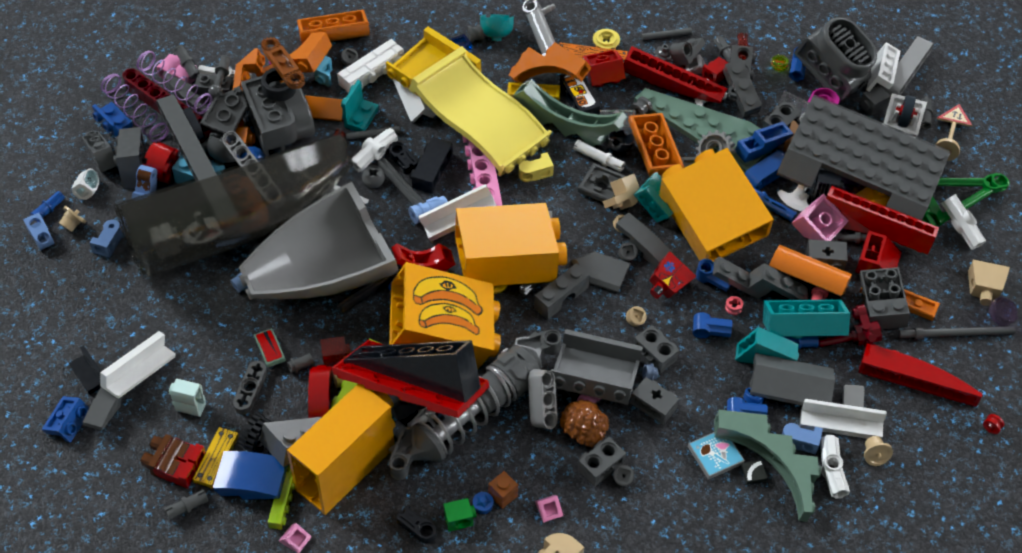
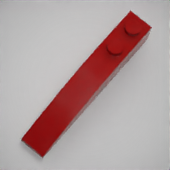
[624,46,728,103]
[826,186,939,255]
[858,343,982,407]

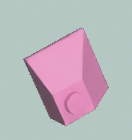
[791,194,848,241]

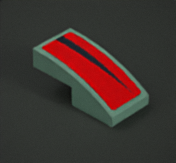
[253,328,286,368]

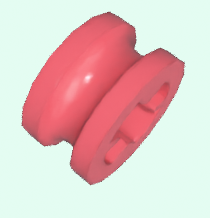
[725,296,743,315]

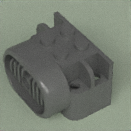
[794,17,877,104]
[241,76,315,162]

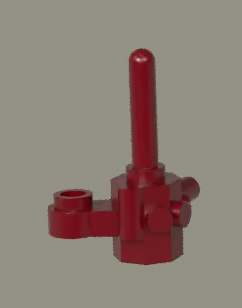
[818,304,882,347]

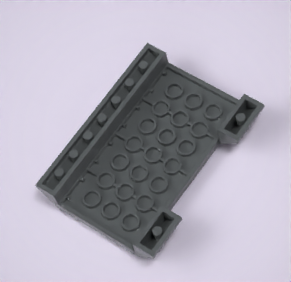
[776,95,950,221]

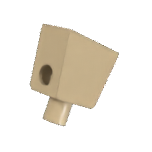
[968,260,1010,306]

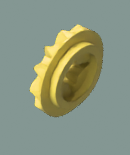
[593,29,620,49]

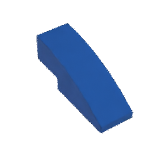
[735,122,794,163]

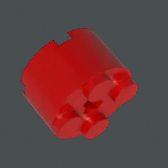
[142,141,180,184]

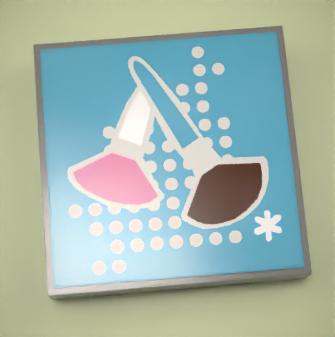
[688,432,745,480]

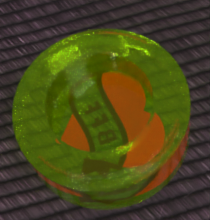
[771,55,789,71]

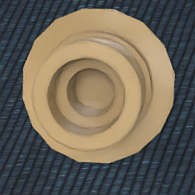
[59,206,87,232]
[864,436,893,466]

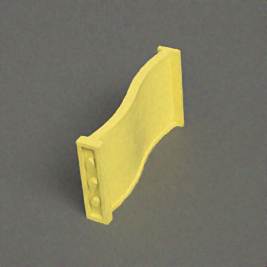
[409,46,552,177]

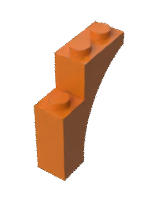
[255,32,332,83]
[509,42,591,83]

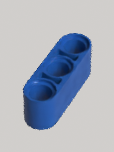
[745,150,785,190]

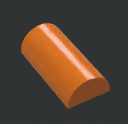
[297,10,370,45]
[628,113,684,178]
[769,245,852,296]

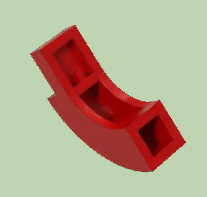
[391,243,456,271]
[308,365,333,418]

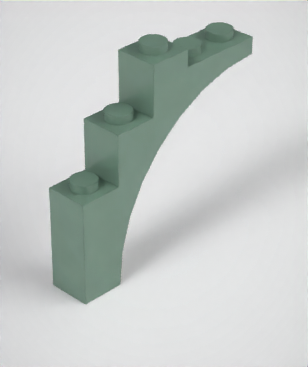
[513,79,627,147]
[714,409,821,522]

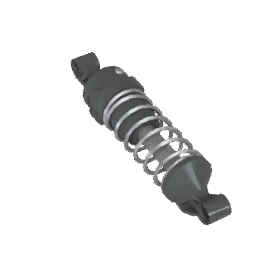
[388,329,561,480]

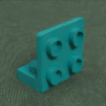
[341,80,379,132]
[634,172,673,222]

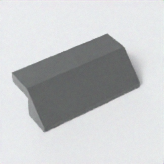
[750,353,835,406]

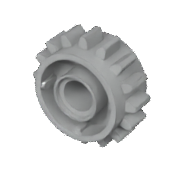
[695,130,736,157]

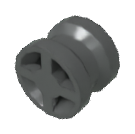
[467,24,484,43]
[630,96,652,115]

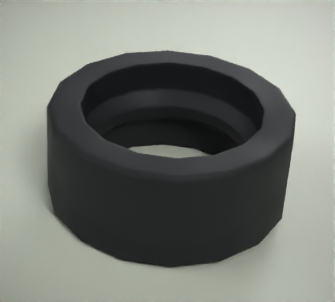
[261,68,296,102]

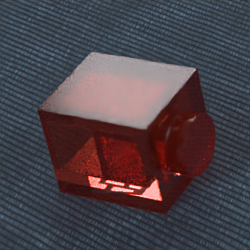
[320,336,350,366]

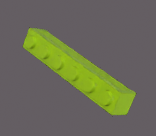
[268,465,295,530]

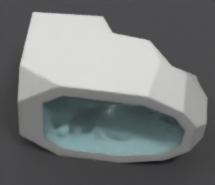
[72,168,99,200]

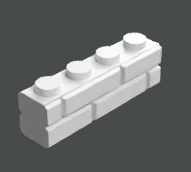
[337,39,404,93]

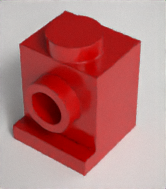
[701,57,728,84]

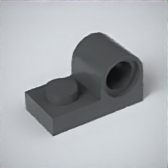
[670,38,705,66]

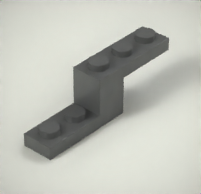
[713,256,809,300]

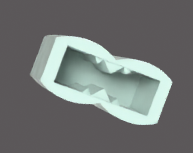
[169,378,206,417]

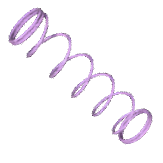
[136,50,213,114]
[101,74,169,143]

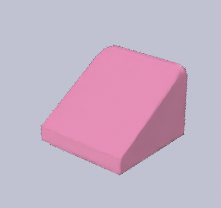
[535,495,563,522]
[279,523,312,553]

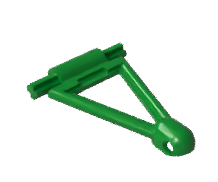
[922,173,1010,231]

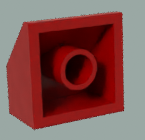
[582,49,626,87]

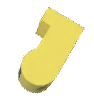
[519,152,554,182]

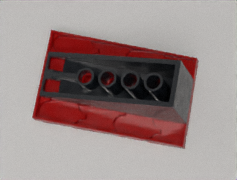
[332,340,490,418]

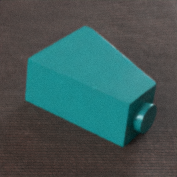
[735,327,799,364]

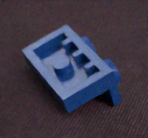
[92,102,133,137]
[42,396,89,442]

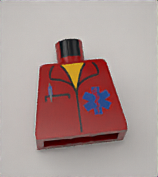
[649,251,696,299]

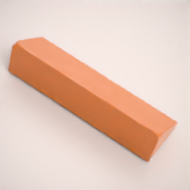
[305,96,343,122]

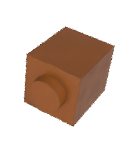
[488,471,518,509]

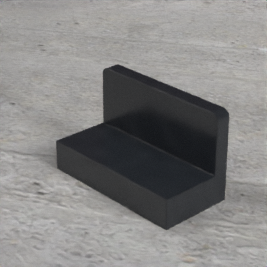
[69,345,102,395]

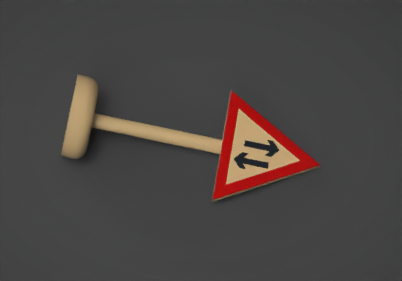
[935,104,973,161]

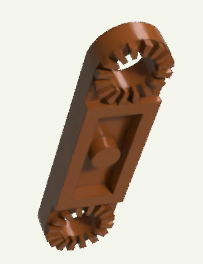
[261,37,305,89]

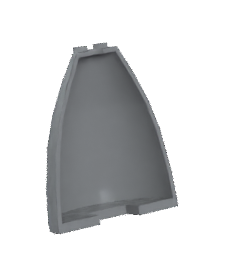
[239,182,399,300]

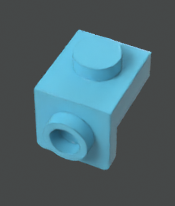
[314,56,333,87]

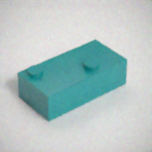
[763,300,850,338]

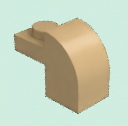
[602,174,639,210]
[538,533,584,553]

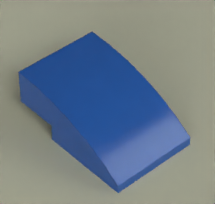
[213,451,288,500]

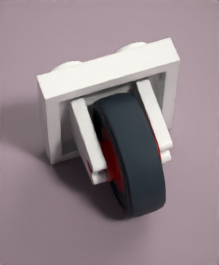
[883,93,927,137]

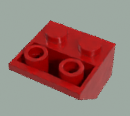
[856,230,902,274]

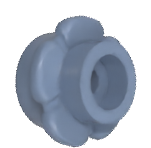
[642,363,658,380]

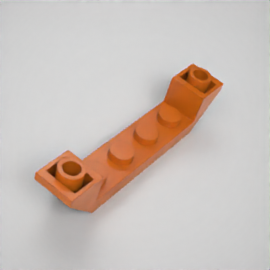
[233,48,265,147]

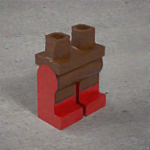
[140,434,206,489]

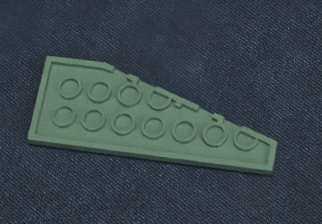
[634,88,774,174]

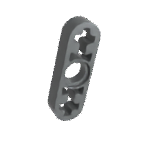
[233,361,267,415]

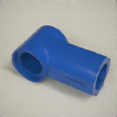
[789,47,806,82]
[696,259,731,292]
[693,312,732,338]
[727,397,768,415]

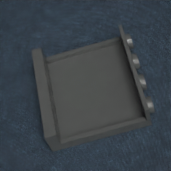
[551,329,643,405]

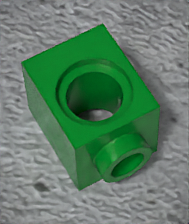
[443,498,476,532]

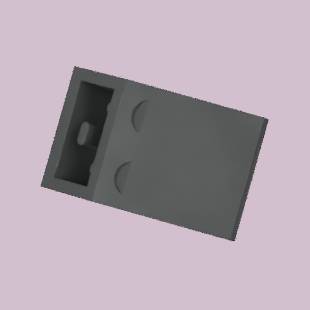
[860,267,910,329]

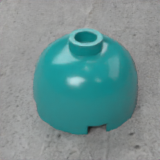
[480,14,514,41]

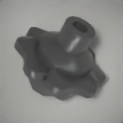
[654,44,672,61]

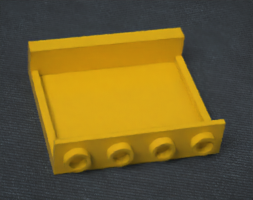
[386,26,481,97]

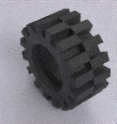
[239,413,273,453]

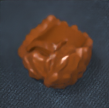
[560,400,609,447]

